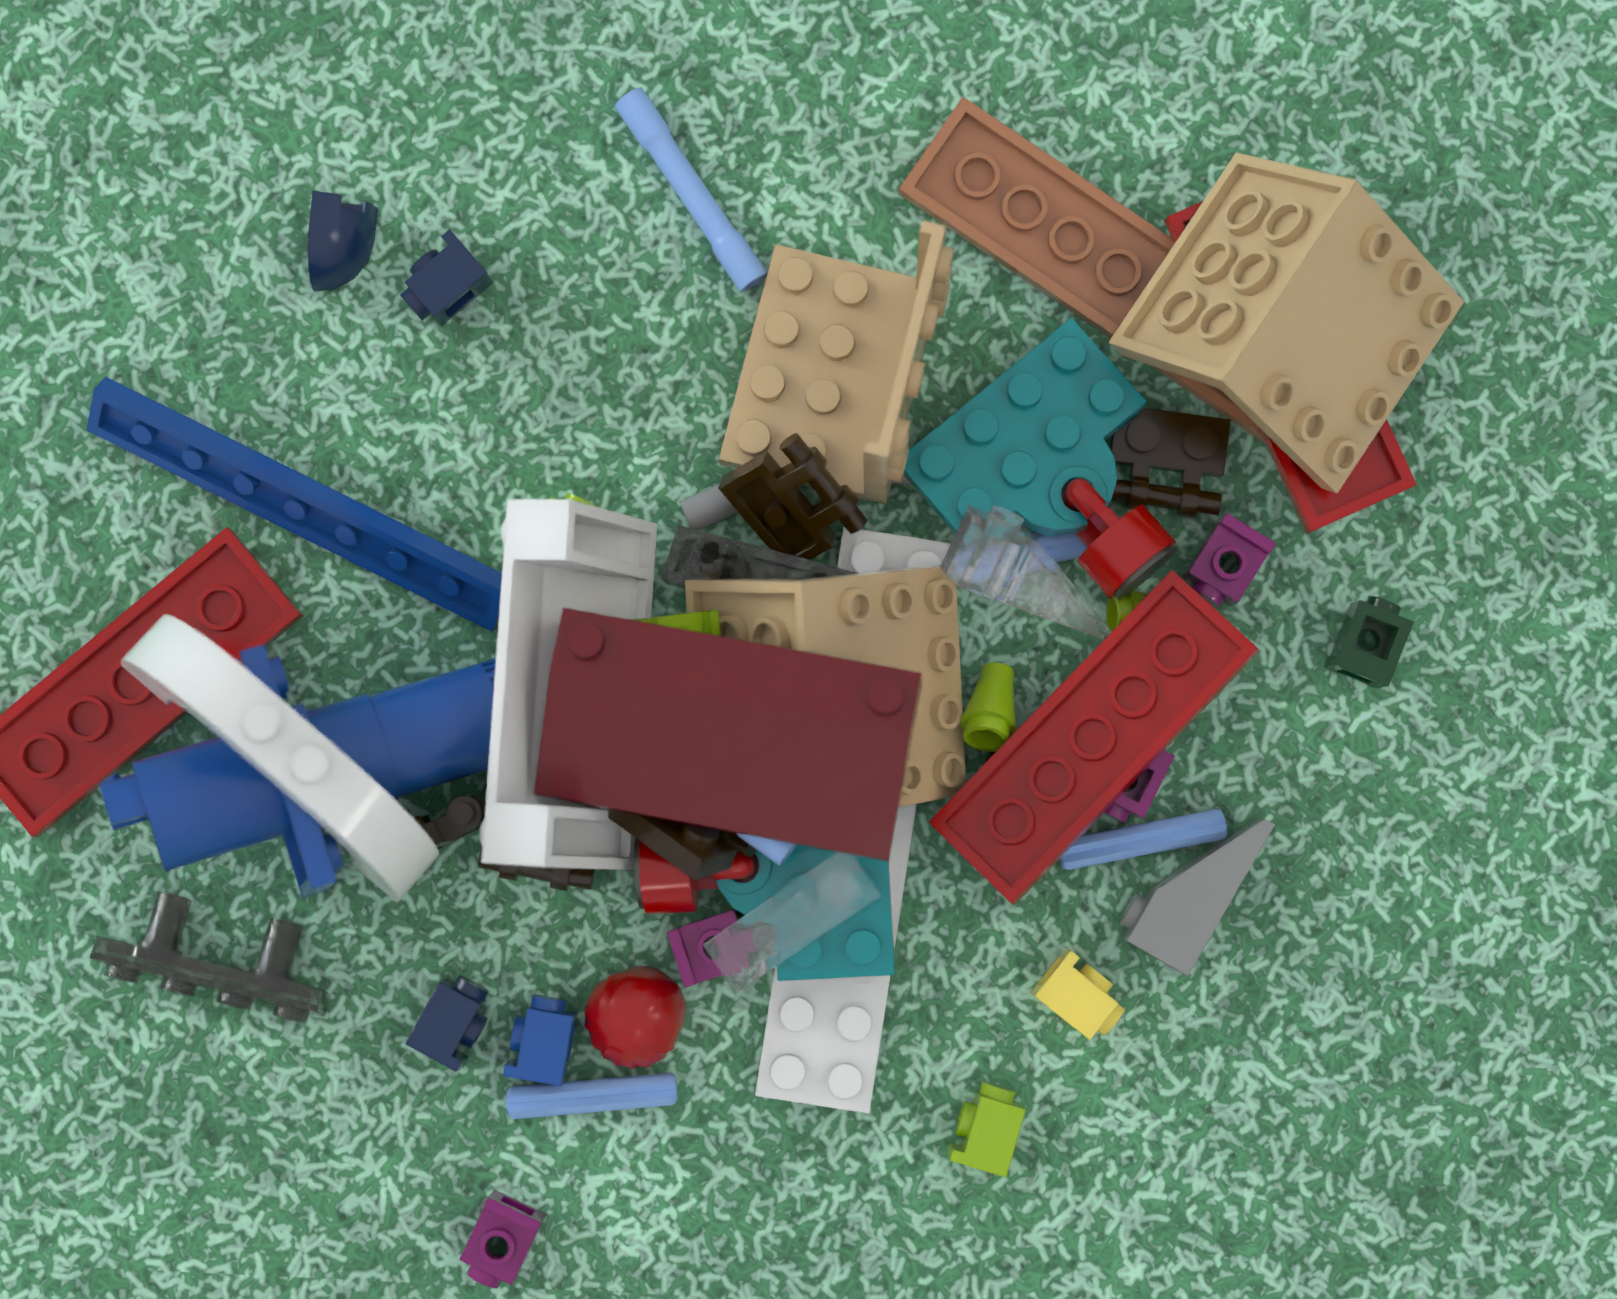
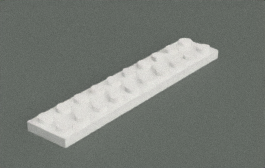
[755,527,956,1114]

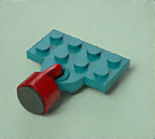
[903,317,1176,600]
[634,838,895,981]

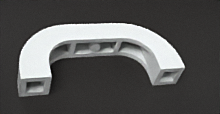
[121,614,439,903]

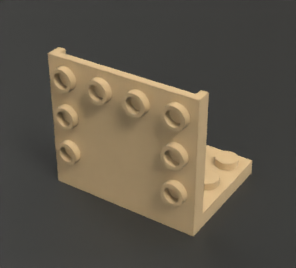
[1108,152,1464,494]
[719,220,954,504]
[685,565,966,807]

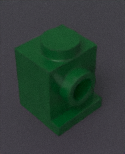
[1324,596,1414,689]

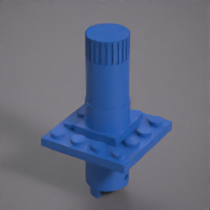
[99,644,496,899]

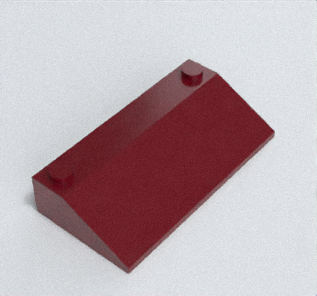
[534,607,922,862]

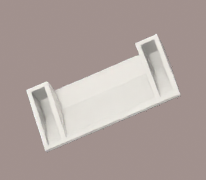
[480,499,657,870]

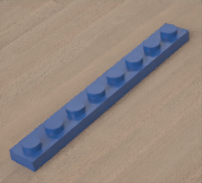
[86,377,502,632]

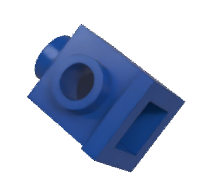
[503,995,578,1087]

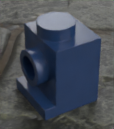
[400,229,493,327]
[405,975,489,1072]

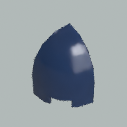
[308,191,378,292]

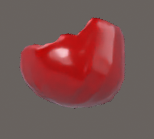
[584,965,686,1069]

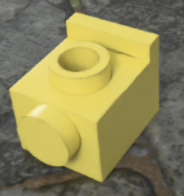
[1030,947,1125,1040]

